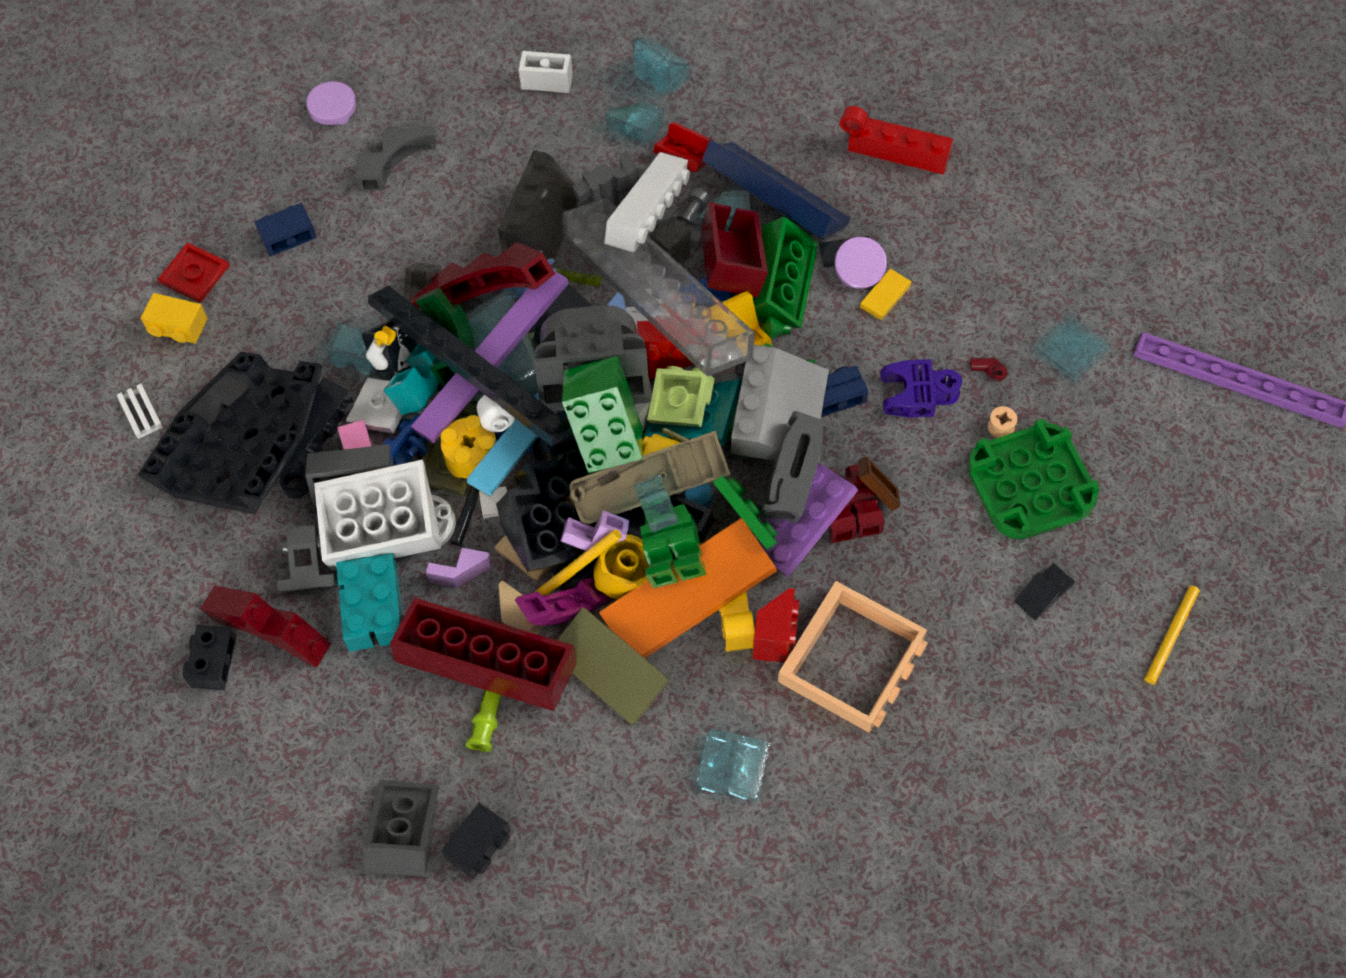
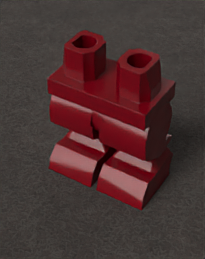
[829,464,885,544]

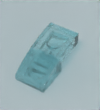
[634,475,679,533]

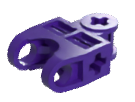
[880,359,962,418]

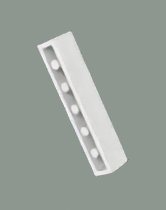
[604,152,690,252]

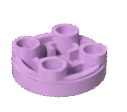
[306,81,356,125]
[834,237,887,289]

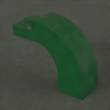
[416,288,475,388]

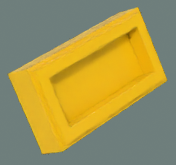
[860,268,912,320]

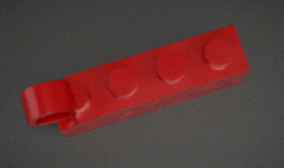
[839,106,954,175]

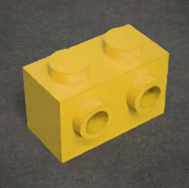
[141,293,208,344]

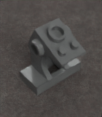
[276,524,338,593]

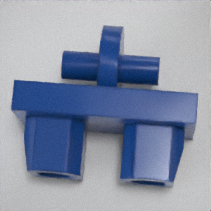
[382,415,428,465]

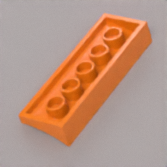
[599,518,777,658]

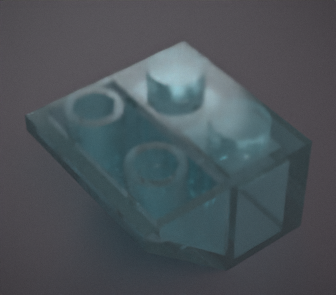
[632,37,689,96]

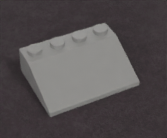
[731,344,829,461]

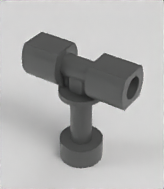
[654,188,710,250]

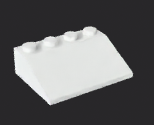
[314,460,441,572]

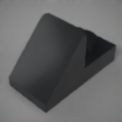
[1014,563,1075,621]

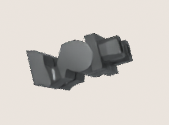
[572,151,639,219]

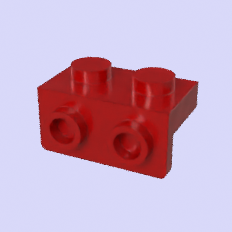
[653,122,714,173]

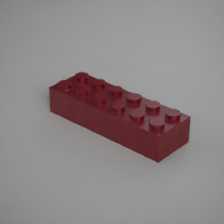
[390,598,576,711]

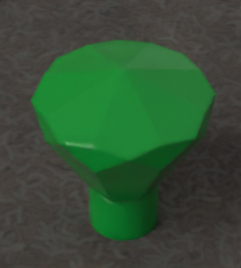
[762,315,791,339]

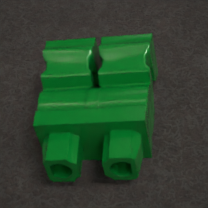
[640,504,707,589]

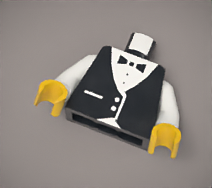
[361,309,421,380]

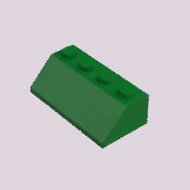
[753,216,818,328]

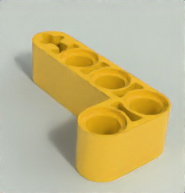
[719,592,755,652]

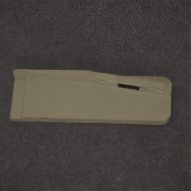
[570,431,730,524]

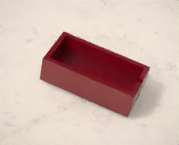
[700,202,768,298]

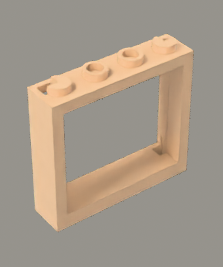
[778,581,928,733]

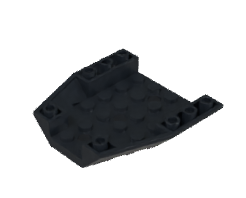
[138,352,323,515]

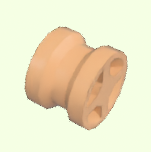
[988,406,1017,438]

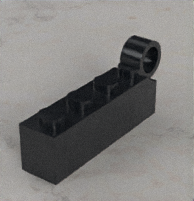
[278,377,354,499]

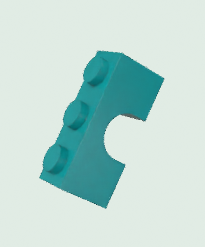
[383,344,440,415]

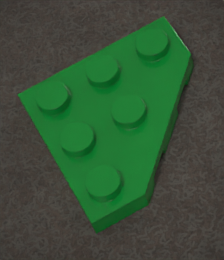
[713,476,778,550]

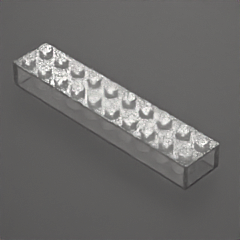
[563,198,755,377]

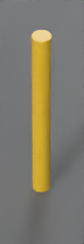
[535,529,622,596]
[1144,586,1200,685]

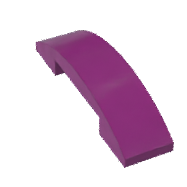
[514,577,613,625]

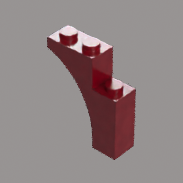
[200,586,331,667]

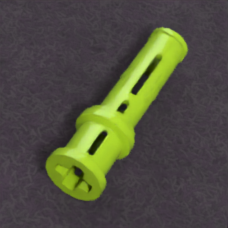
[465,690,501,752]

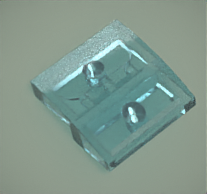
[695,730,770,801]

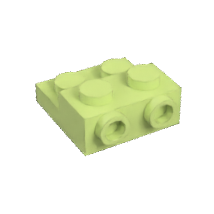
[647,366,715,427]

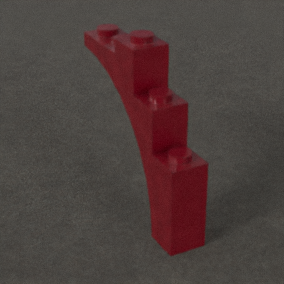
[408,242,555,309]

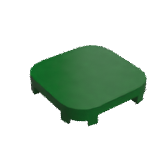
[967,419,1100,539]

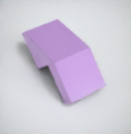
[561,510,629,551]
[426,548,492,588]

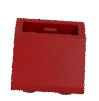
[753,588,800,663]

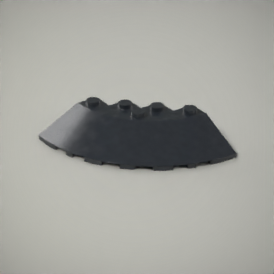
[496,411,617,572]

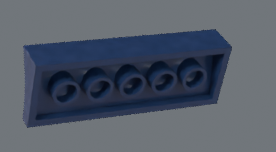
[702,139,850,239]

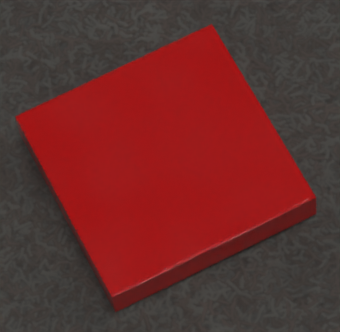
[157,242,230,303]

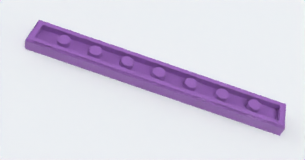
[411,271,569,444]
[1133,332,1346,428]

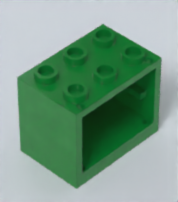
[562,355,643,474]

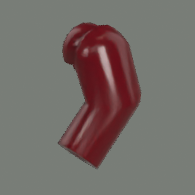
[970,358,1007,381]

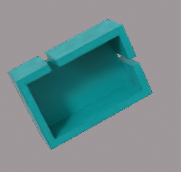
[336,553,403,652]

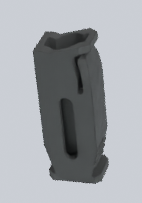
[759,411,829,524]

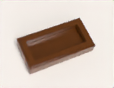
[858,456,900,511]

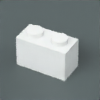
[519,51,573,93]

